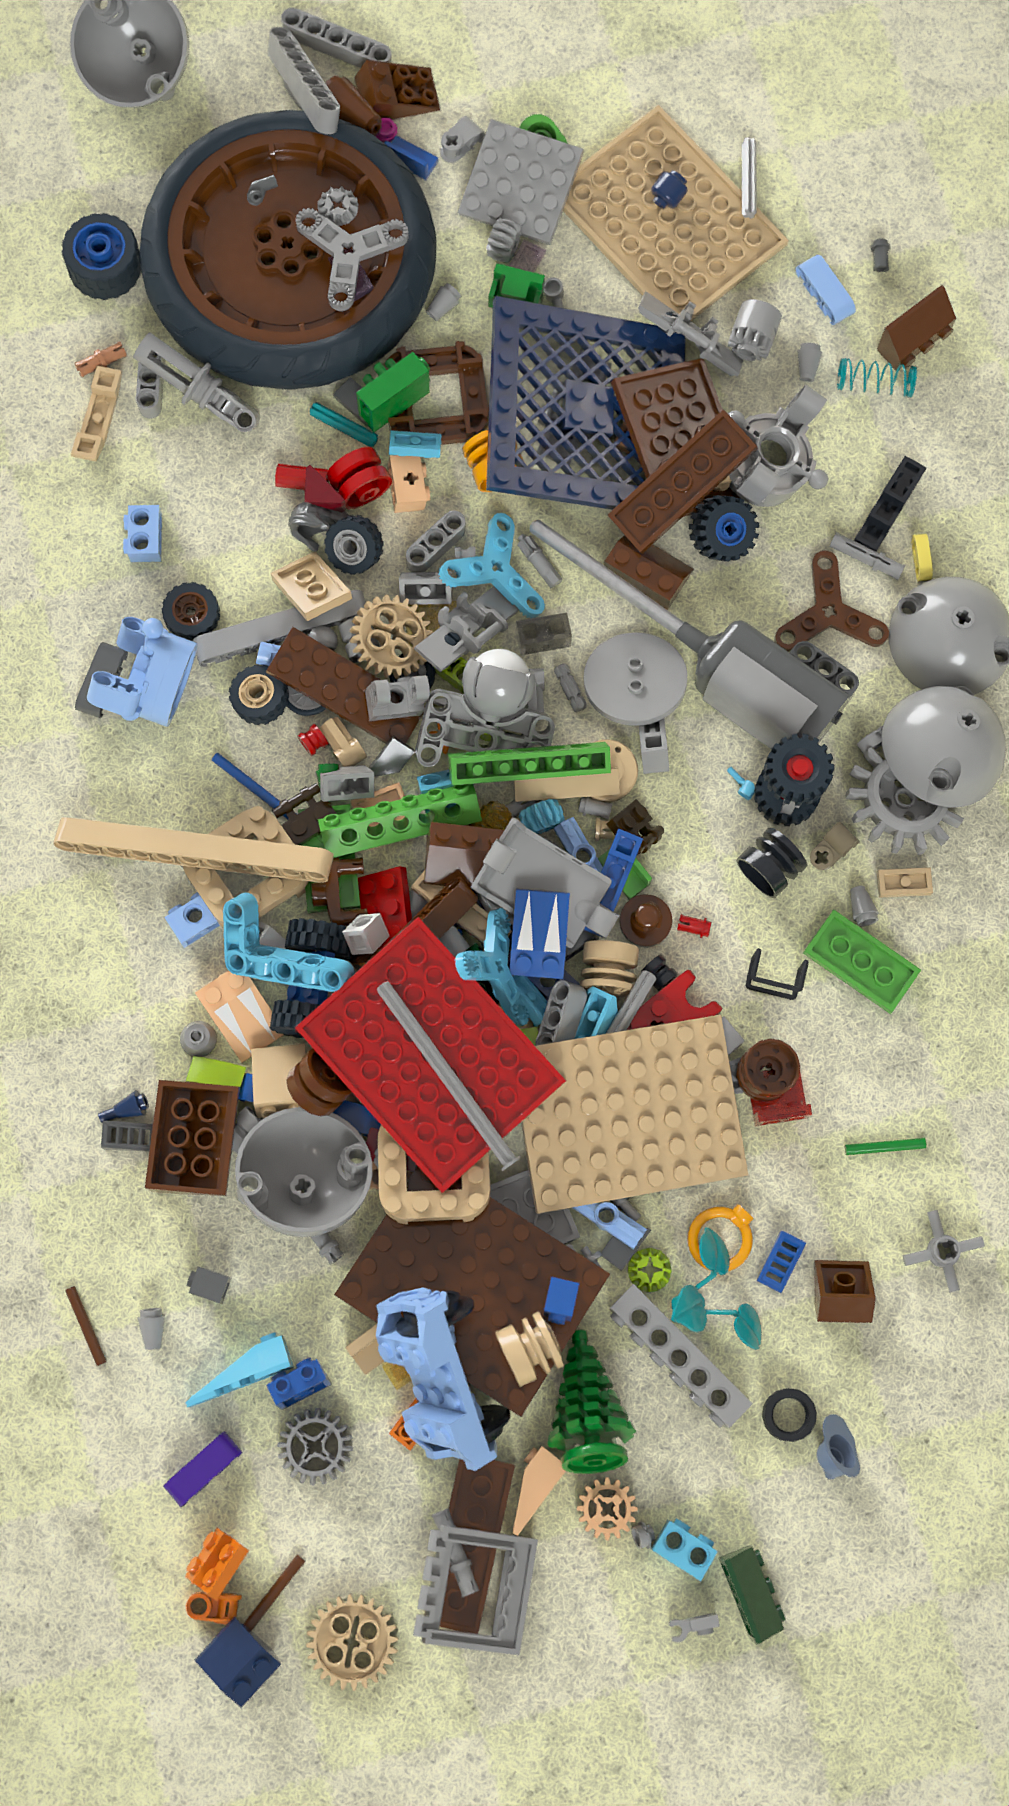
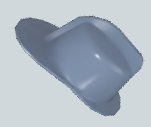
[816,1414,860,1480]

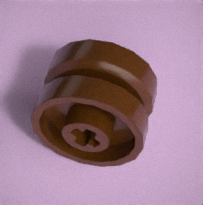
[286,1048,352,1117]

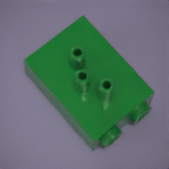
[356,352,430,433]

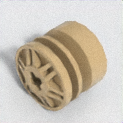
[580,940,639,997]
[495,1312,564,1387]

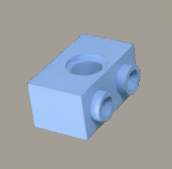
[164,892,220,948]

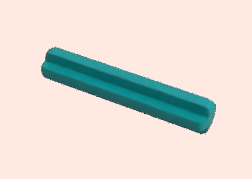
[309,402,378,448]

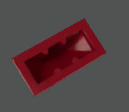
[304,465,346,512]

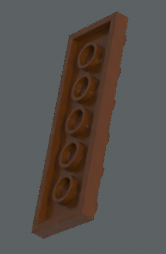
[608,409,758,554]
[266,627,425,744]
[424,1459,515,1634]

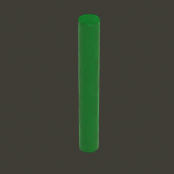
[845,1138,927,1155]

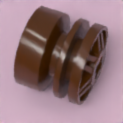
[736,1038,800,1102]

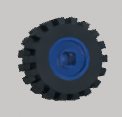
[688,496,760,562]

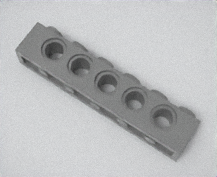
[609,1284,752,1428]

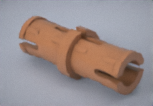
[74,341,127,377]

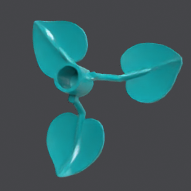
[671,1227,762,1350]

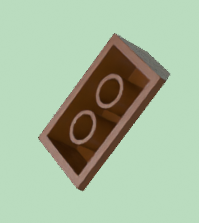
[877,285,956,371]
[604,535,694,610]
[424,822,505,889]

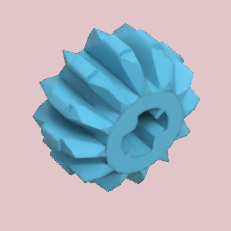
[519,799,565,834]

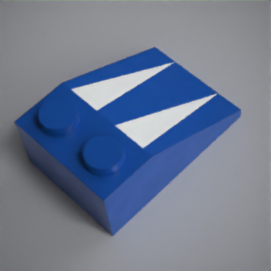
[510,889,570,979]

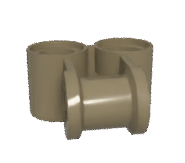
[810,821,860,870]

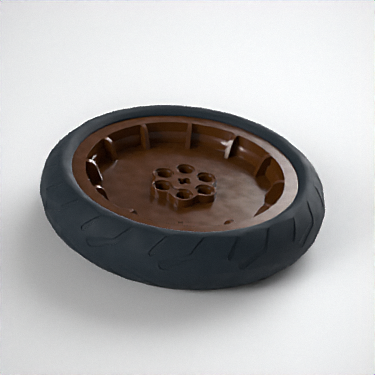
[139,110,437,390]

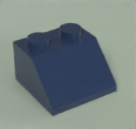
[194,1616,281,1708]

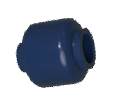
[651,170,688,209]

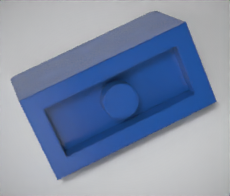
[384,135,438,180]

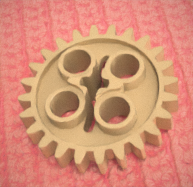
[349,594,433,679]
[306,1593,398,1691]

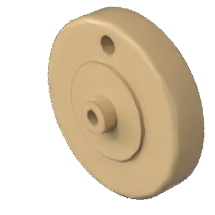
[590,739,638,803]

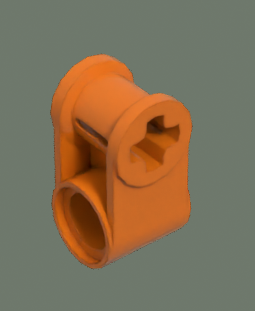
[186,1591,242,1624]

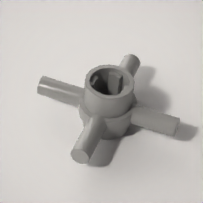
[903,1210,985,1293]

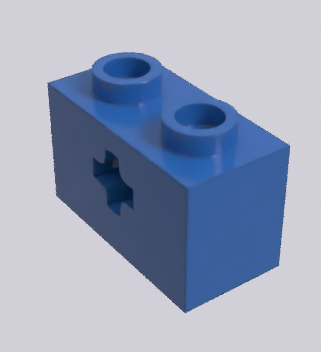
[544,1277,579,1325]

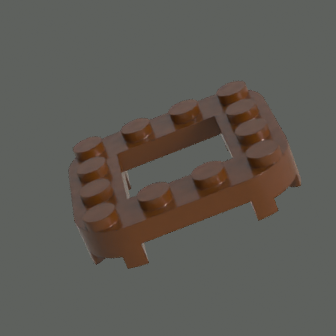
[383,341,489,445]

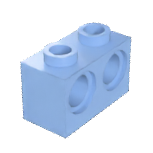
[123,505,162,562]

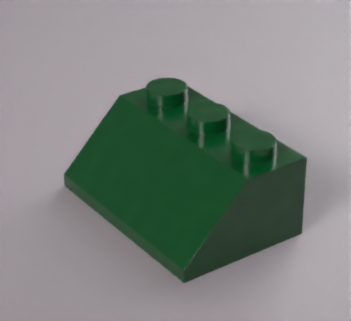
[718,1545,786,1645]

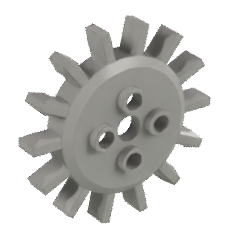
[845,747,964,855]

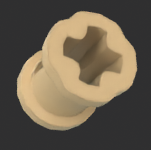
[595,818,615,841]

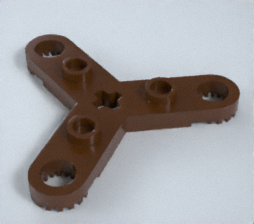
[774,550,889,652]

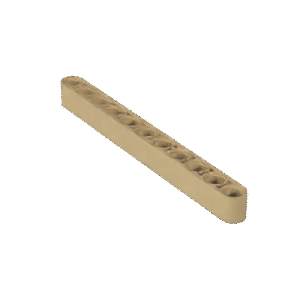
[53,817,334,883]

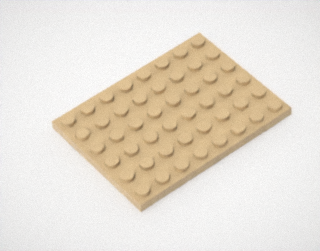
[563,105,789,321]
[521,1015,748,1214]

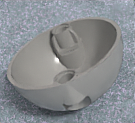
[70,0,190,108]
[889,577,1009,695]
[882,686,1007,808]
[235,1107,372,1237]

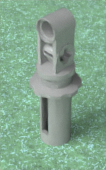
[133,332,260,432]

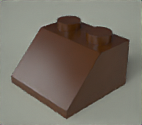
[814,1260,876,1323]

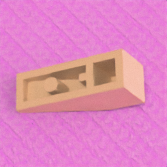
[512,1446,565,1536]

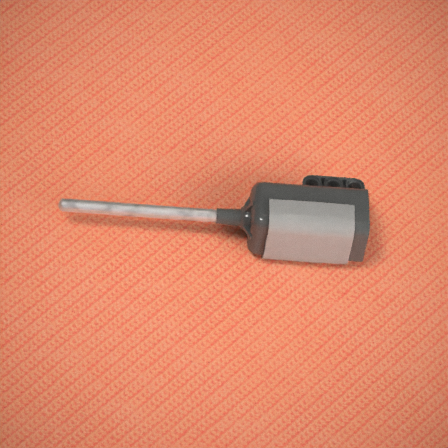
[529,519,859,749]

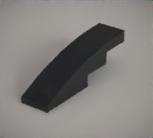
[854,456,927,552]

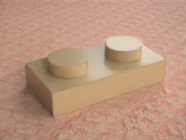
[877,867,933,898]

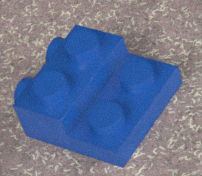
[266,1358,332,1410]

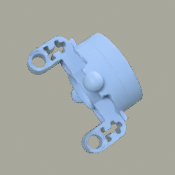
[87,617,198,727]

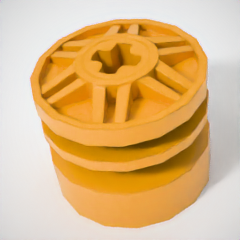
[462,430,525,492]

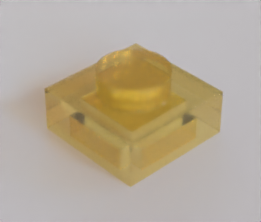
[382,1363,412,1390]

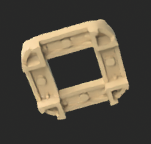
[183,806,308,928]
[378,1125,490,1224]

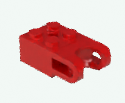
[627,970,723,1030]

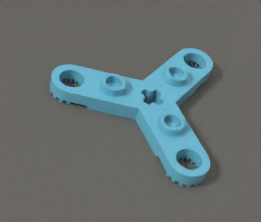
[438,513,545,619]
[455,908,529,1027]

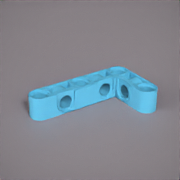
[223,892,355,992]

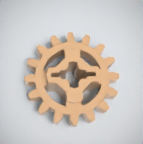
[576,1477,638,1540]

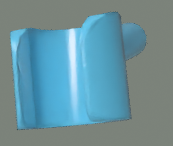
[727,767,755,800]

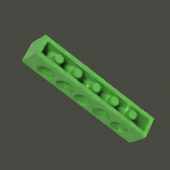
[448,742,611,785]
[318,784,482,857]

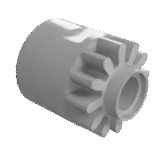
[728,299,782,361]

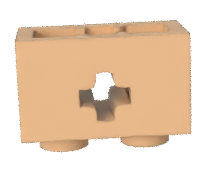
[387,455,430,513]

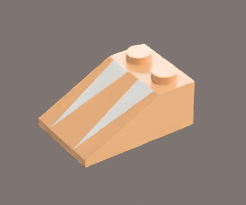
[195,970,284,1063]

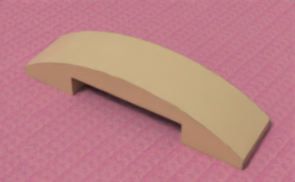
[71,366,122,462]

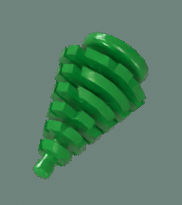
[547,1329,637,1474]

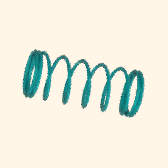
[837,358,917,398]

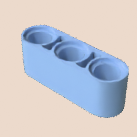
[796,254,856,325]

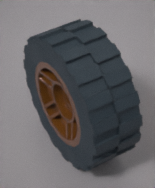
[162,582,220,641]

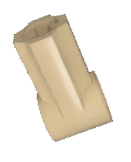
[319,716,367,767]

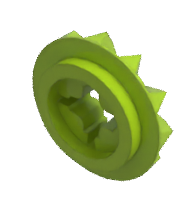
[628,1248,672,1292]

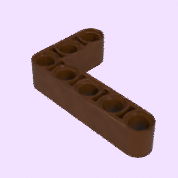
[348,877,478,971]

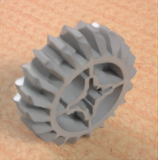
[277,1408,353,1486]

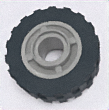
[324,515,384,575]

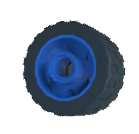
[62,213,141,300]

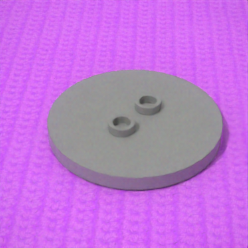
[584,633,687,726]

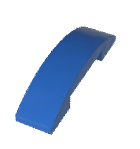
[584,829,643,937]

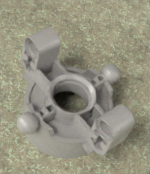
[728,385,829,507]

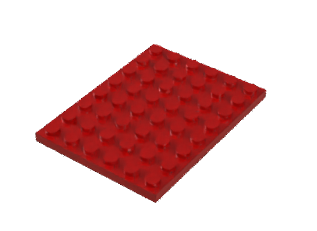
[295,917,566,1193]

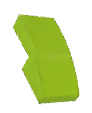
[185,1056,246,1087]

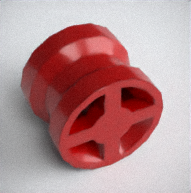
[297,724,329,757]

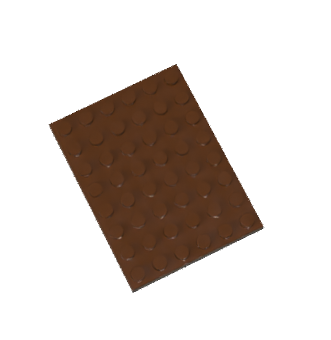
[334,1167,610,1417]

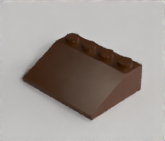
[145,1080,240,1196]

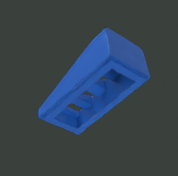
[757,1231,806,1293]

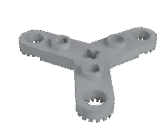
[296,208,409,311]

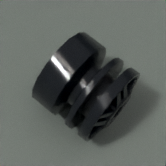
[736,828,808,898]

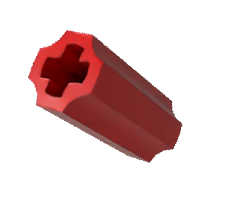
[275,464,328,490]

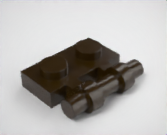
[271,783,337,845]
[606,799,664,855]

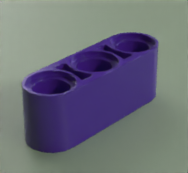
[163,1431,243,1508]

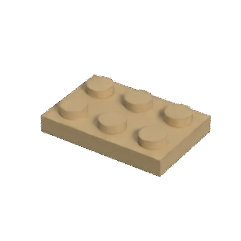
[270,552,352,621]

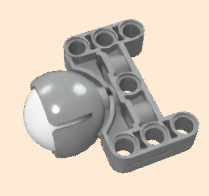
[415,649,555,767]

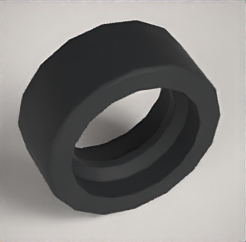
[762,1388,817,1442]

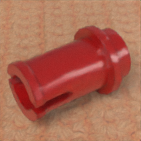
[677,914,712,938]

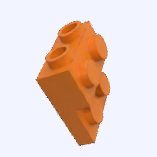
[185,1527,249,1601]

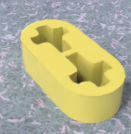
[911,534,933,582]

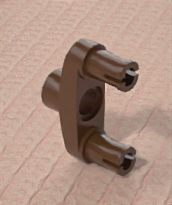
[311,857,368,926]

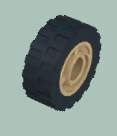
[229,665,289,725]

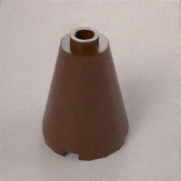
[325,76,382,136]

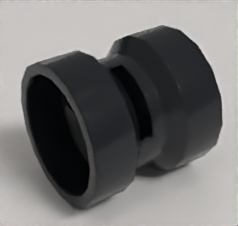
[641,954,678,991]

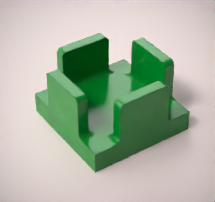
[488,263,545,308]

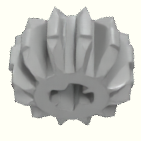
[486,218,522,263]

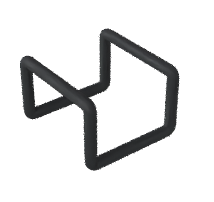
[745,948,809,1000]

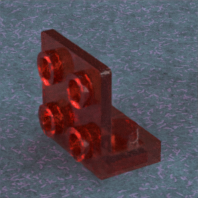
[750,1070,812,1127]

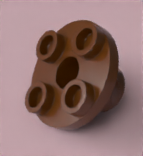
[619,894,672,948]

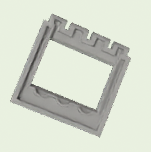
[413,1525,538,1655]

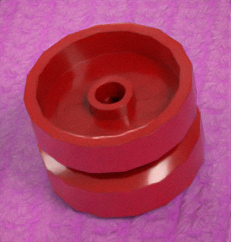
[327,447,392,510]

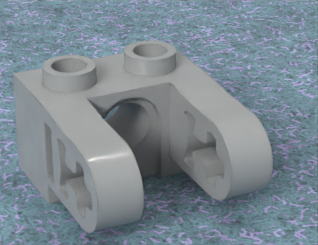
[365,675,430,721]

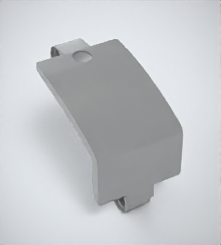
[471,817,620,948]

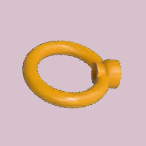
[687,1204,754,1271]

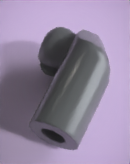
[247,174,278,206]

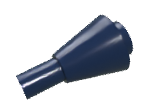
[98,1090,149,1123]

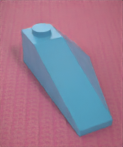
[185,1332,294,1407]

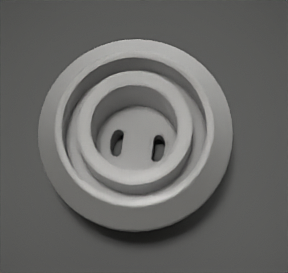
[180,1021,217,1057]

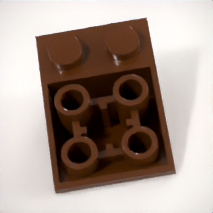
[354,60,441,120]

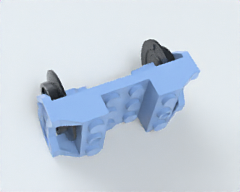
[376,1288,511,1471]

